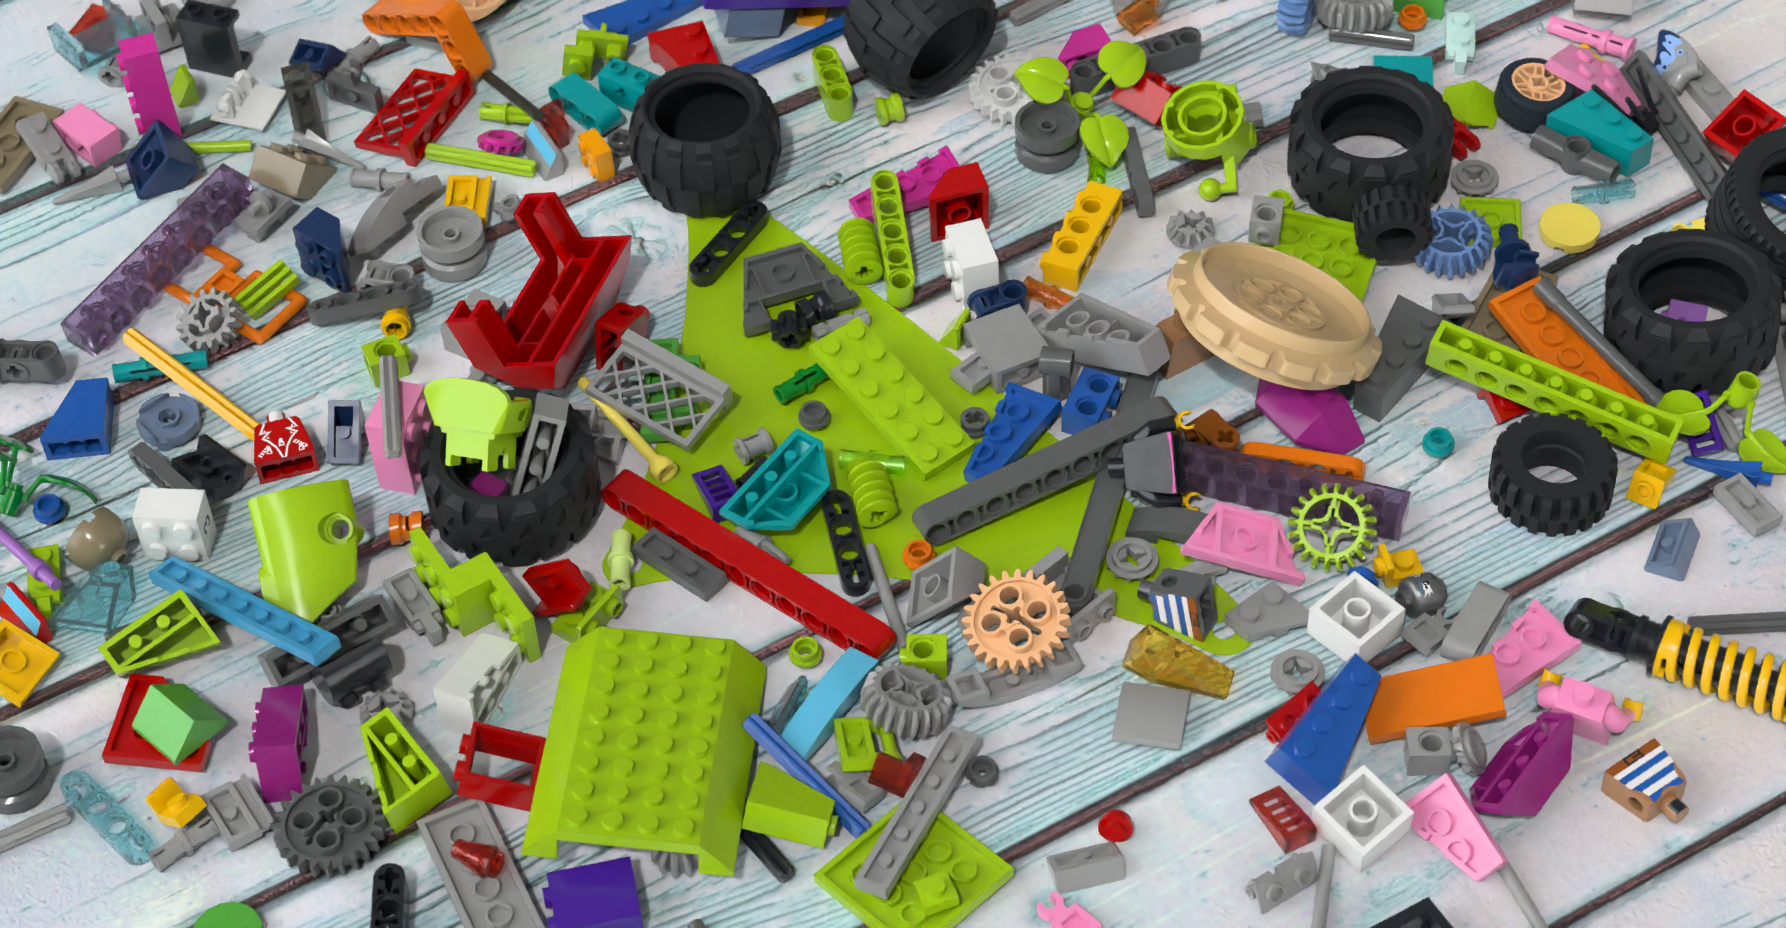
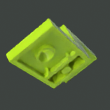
[408,527,542,663]

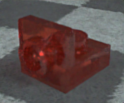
[539,98,570,149]

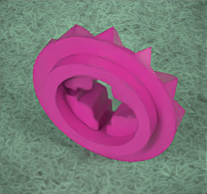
[477,130,524,155]

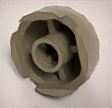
[65,507,129,573]

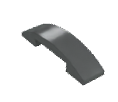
[1125,506,1208,544]

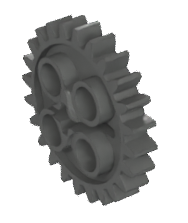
[272,775,388,878]

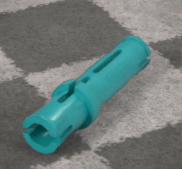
[112,349,209,383]

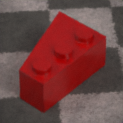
[647,20,720,72]

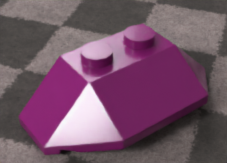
[1255,378,1365,455]
[1469,712,1574,816]

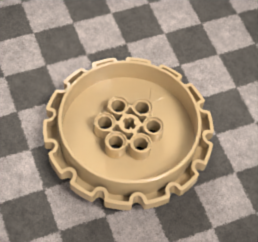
[1167,242,1382,390]

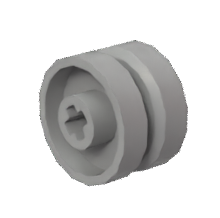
[416,205,488,282]

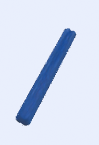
[732,15,845,74]
[742,713,871,839]

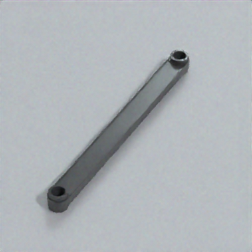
[1060,368,1160,618]

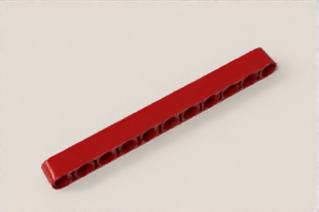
[601,469,897,660]

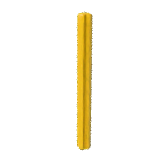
[122,328,261,441]

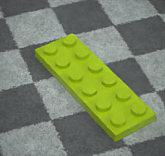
[808,316,975,481]

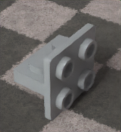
[122,0,182,52]

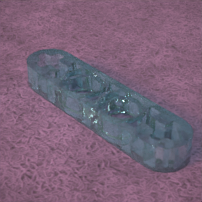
[60,770,155,866]

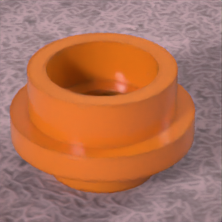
[1398,4,1427,31]
[903,539,935,570]

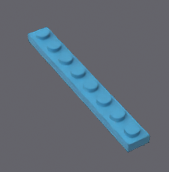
[148,555,342,666]

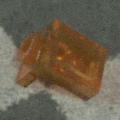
[1116,0,1162,37]

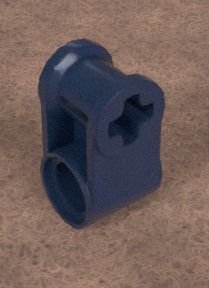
[967,279,1028,318]

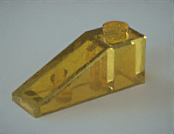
[1122,623,1235,700]

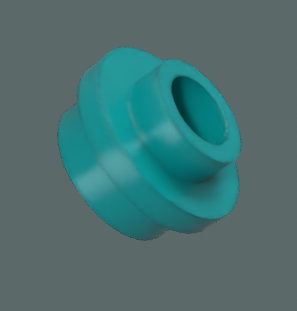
[1422,427,1455,457]

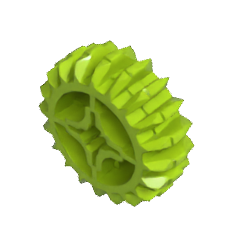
[1288,483,1377,573]

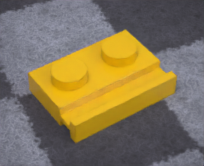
[444,175,493,226]

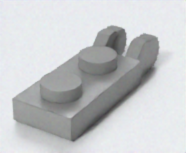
[16,112,81,184]

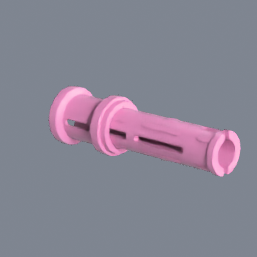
[1547,15,1637,62]

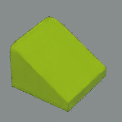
[170,64,199,108]
[938,308,971,351]

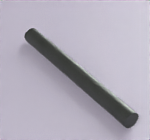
[482,70,544,121]

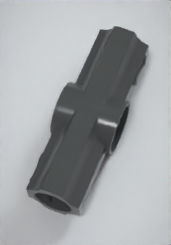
[1530,124,1622,186]

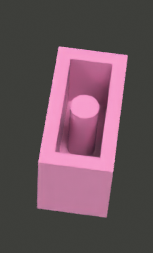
[53,103,123,168]

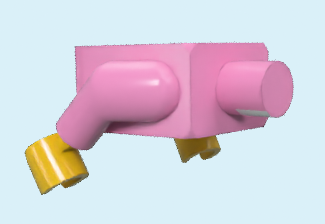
[1537,668,1645,746]

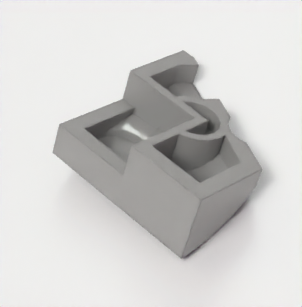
[570,403,631,465]

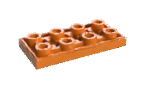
[1364,653,1507,745]

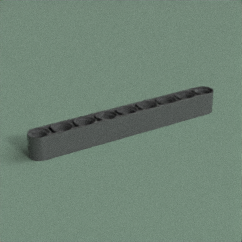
[912,396,1183,546]

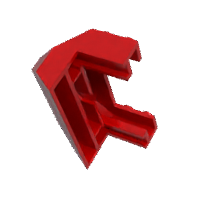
[445,192,632,389]

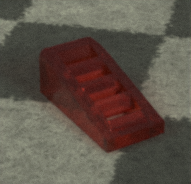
[1249,785,1317,855]

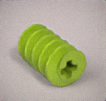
[837,218,884,285]
[846,457,897,528]

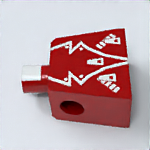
[254,411,320,485]

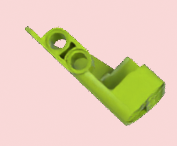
[247,479,365,624]

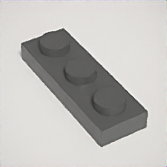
[632,527,728,602]

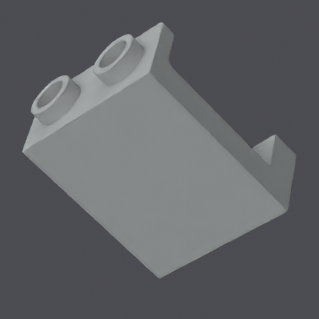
[963,304,1049,394]
[1012,546,1116,645]

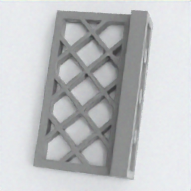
[585,329,733,451]

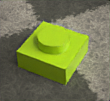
[913,870,960,917]

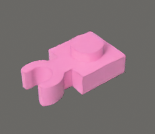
[1037,891,1101,928]

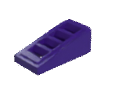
[1685,390,1725,458]
[692,464,738,523]

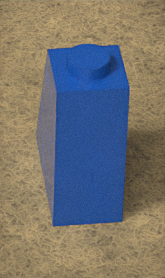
[40,377,114,461]

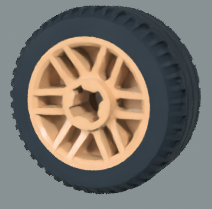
[1494,58,1576,132]

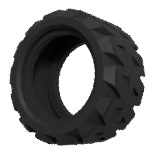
[1287,65,1455,223]
[1604,229,1783,395]
[419,387,602,566]

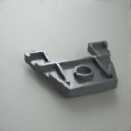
[743,242,859,337]

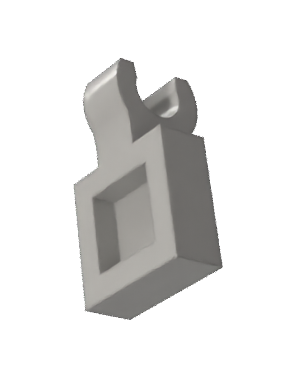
[825,761,887,813]

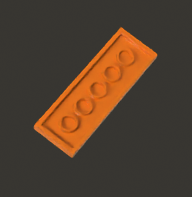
[1487,276,1648,405]

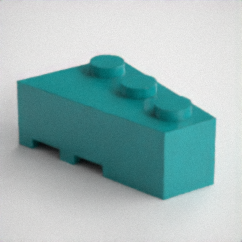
[1546,89,1654,177]

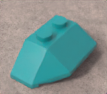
[719,428,831,530]

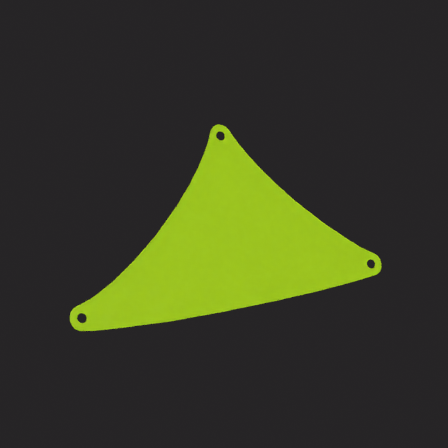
[602,210,1253,656]

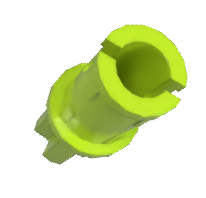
[479,102,532,125]

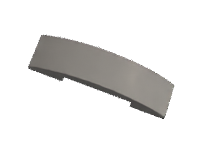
[945,639,1083,707]

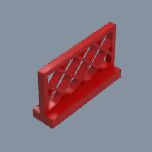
[354,68,476,167]

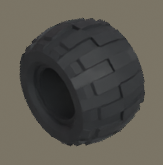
[843,0,998,100]
[629,63,782,218]

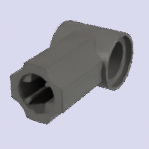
[1038,346,1075,402]

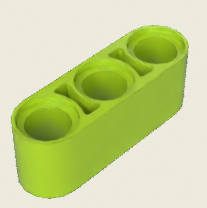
[811,45,853,122]

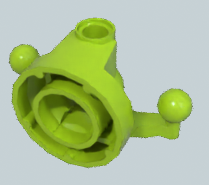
[1161,80,1257,201]

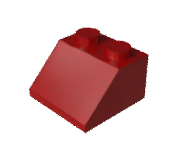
[1702,89,1786,164]
[928,162,989,242]

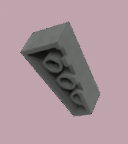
[1353,294,1452,423]

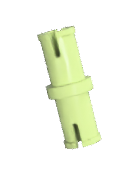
[607,529,634,592]

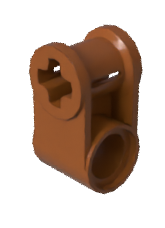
[1184,409,1240,469]

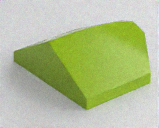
[1442,80,1499,129]

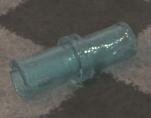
[1571,179,1636,204]

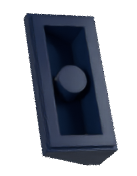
[288,39,346,72]

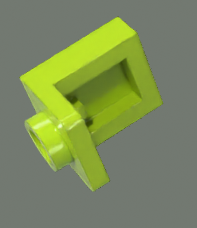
[562,44,594,79]

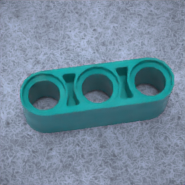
[548,72,623,136]

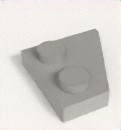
[1224,581,1309,642]

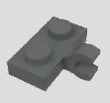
[325,59,384,114]

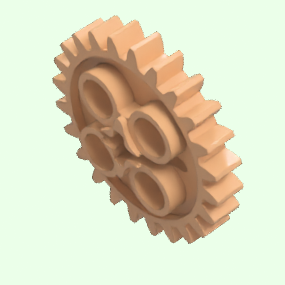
[962,569,1072,675]

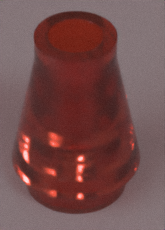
[451,839,505,879]

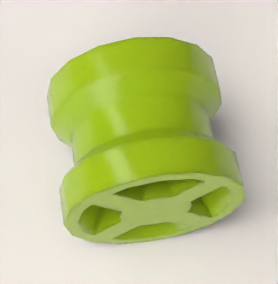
[874,92,905,126]

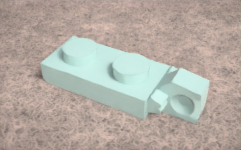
[1445,12,1475,75]

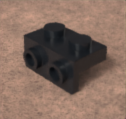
[171,434,246,500]

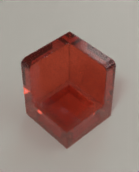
[868,752,927,798]

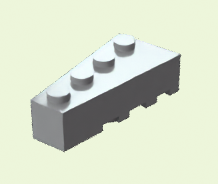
[1036,292,1171,376]

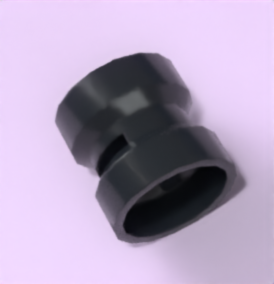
[794,290,836,329]

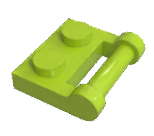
[833,716,904,774]

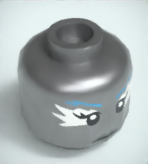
[1395,572,1448,619]

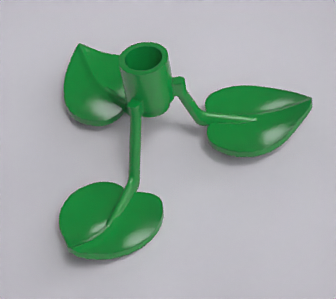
[0,434,98,517]

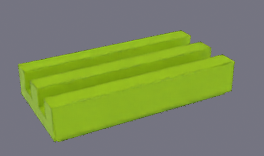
[234,259,301,320]

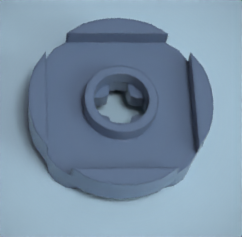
[136,393,202,452]

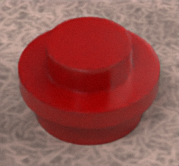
[1098,809,1134,842]

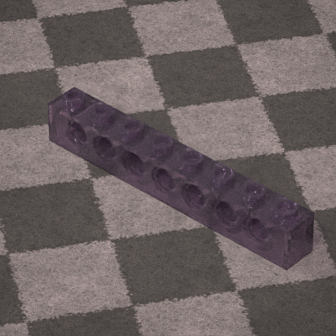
[60,163,254,357]
[1182,440,1411,542]

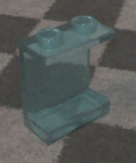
[46,0,139,72]

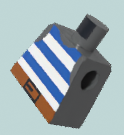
[1137,568,1218,642]

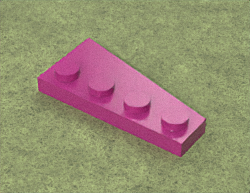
[849,145,960,223]

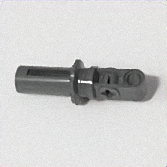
[0,338,67,382]

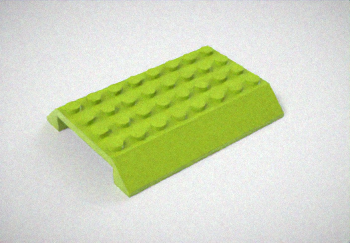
[522,626,767,877]

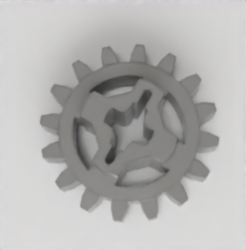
[175,287,243,353]

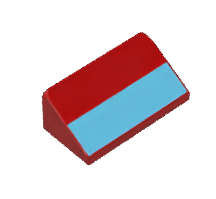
[0,581,53,644]

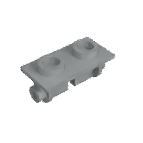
[1245,851,1318,914]

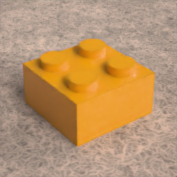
[578,128,615,183]

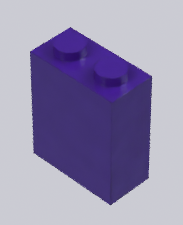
[542,856,644,928]

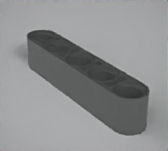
[1070,26,1201,97]

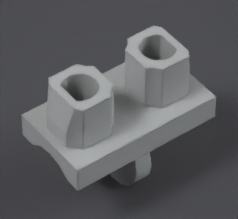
[234,188,293,243]

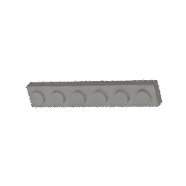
[854,724,980,900]

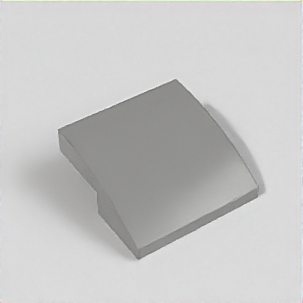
[1112,682,1191,750]

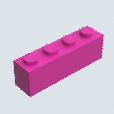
[115,32,182,137]

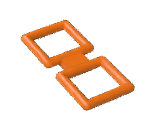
[144,234,308,344]

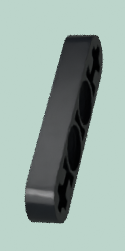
[689,201,768,287]
[821,490,871,597]

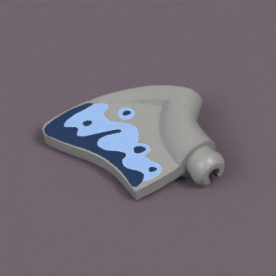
[1653,29,1702,97]

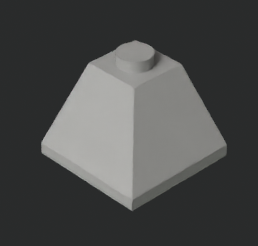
[906,546,986,628]

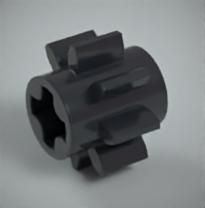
[771,310,808,349]

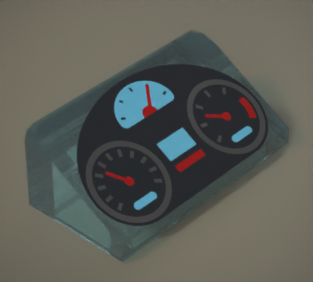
[767,675,809,735]

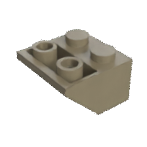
[248,142,337,199]

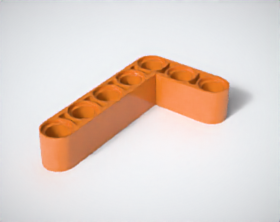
[362,0,493,83]

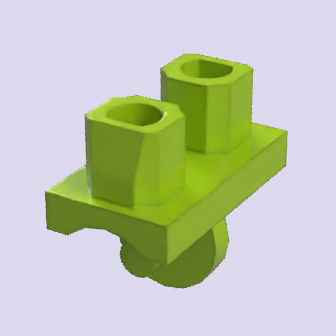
[576,22,629,64]

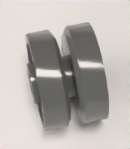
[1015,100,1080,173]
[0,725,52,815]

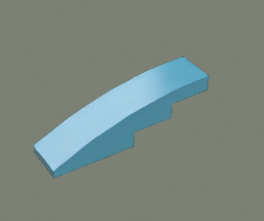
[780,647,879,761]

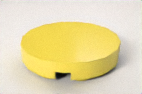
[1538,202,1601,253]

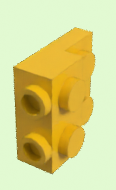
[0,618,60,708]

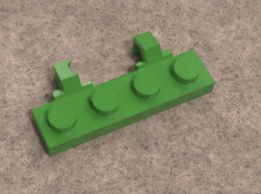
[640,338,702,442]

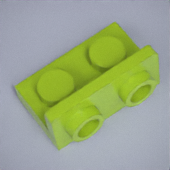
[551,581,624,643]

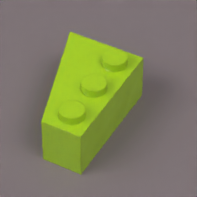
[97,589,222,678]
[360,707,453,835]

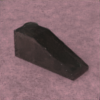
[280,62,327,148]

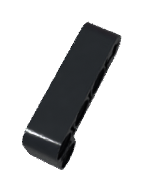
[370,863,410,928]

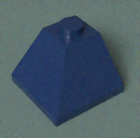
[125,119,199,200]

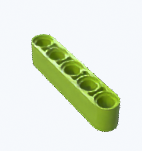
[871,170,915,308]

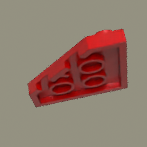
[102,673,212,772]

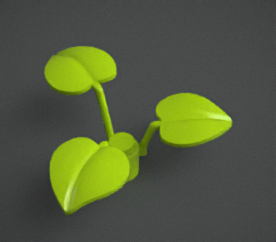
[1014,41,1146,168]
[1655,371,1786,473]

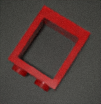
[453,721,546,812]

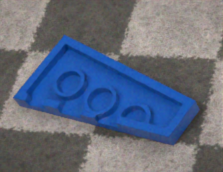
[582,0,703,46]
[963,382,1062,482]

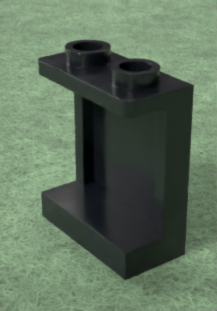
[175,0,253,78]

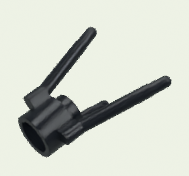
[1591,65,1660,134]

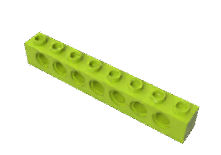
[1425,320,1684,465]

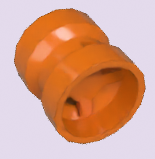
[389,511,426,546]

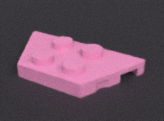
[1544,43,1642,116]
[1180,501,1305,586]

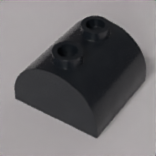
[308,636,393,708]

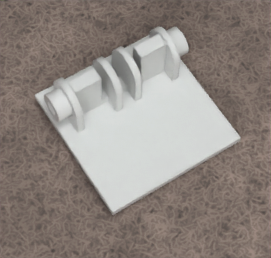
[210,70,287,131]

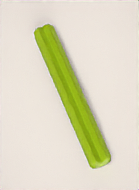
[425,142,537,177]

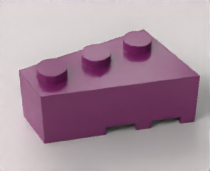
[248,684,309,803]

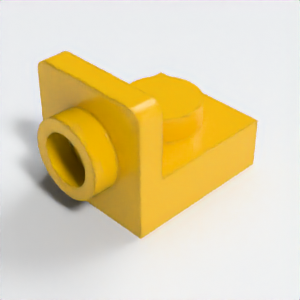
[1626,458,1677,509]
[1372,543,1424,589]
[145,778,207,828]

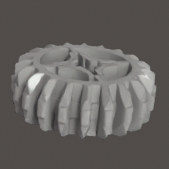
[1315,0,1394,33]
[860,661,952,740]

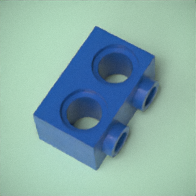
[1061,366,1123,435]

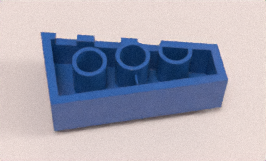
[1264,653,1382,805]

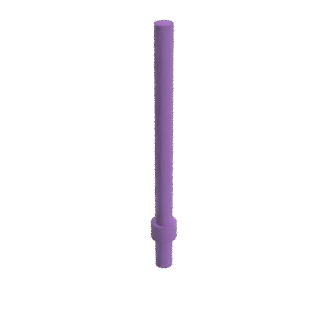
[0,525,62,591]

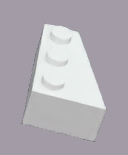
[433,632,523,735]

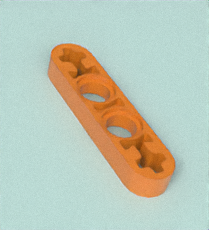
[1238,442,1366,487]

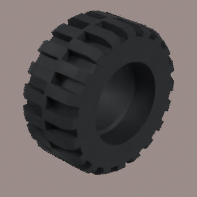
[1488,412,1618,537]

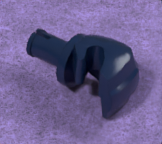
[1493,223,1539,291]

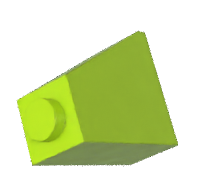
[741,761,839,849]

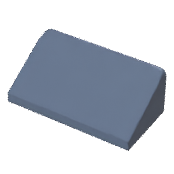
[1644,518,1700,581]

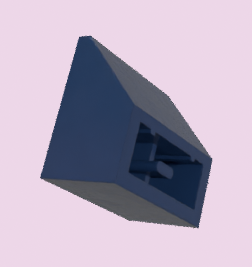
[292,207,351,293]

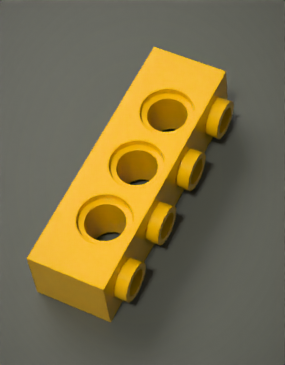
[1039,180,1123,292]

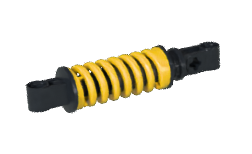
[1563,598,1786,722]

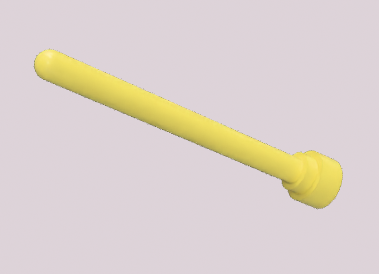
[578,376,678,484]

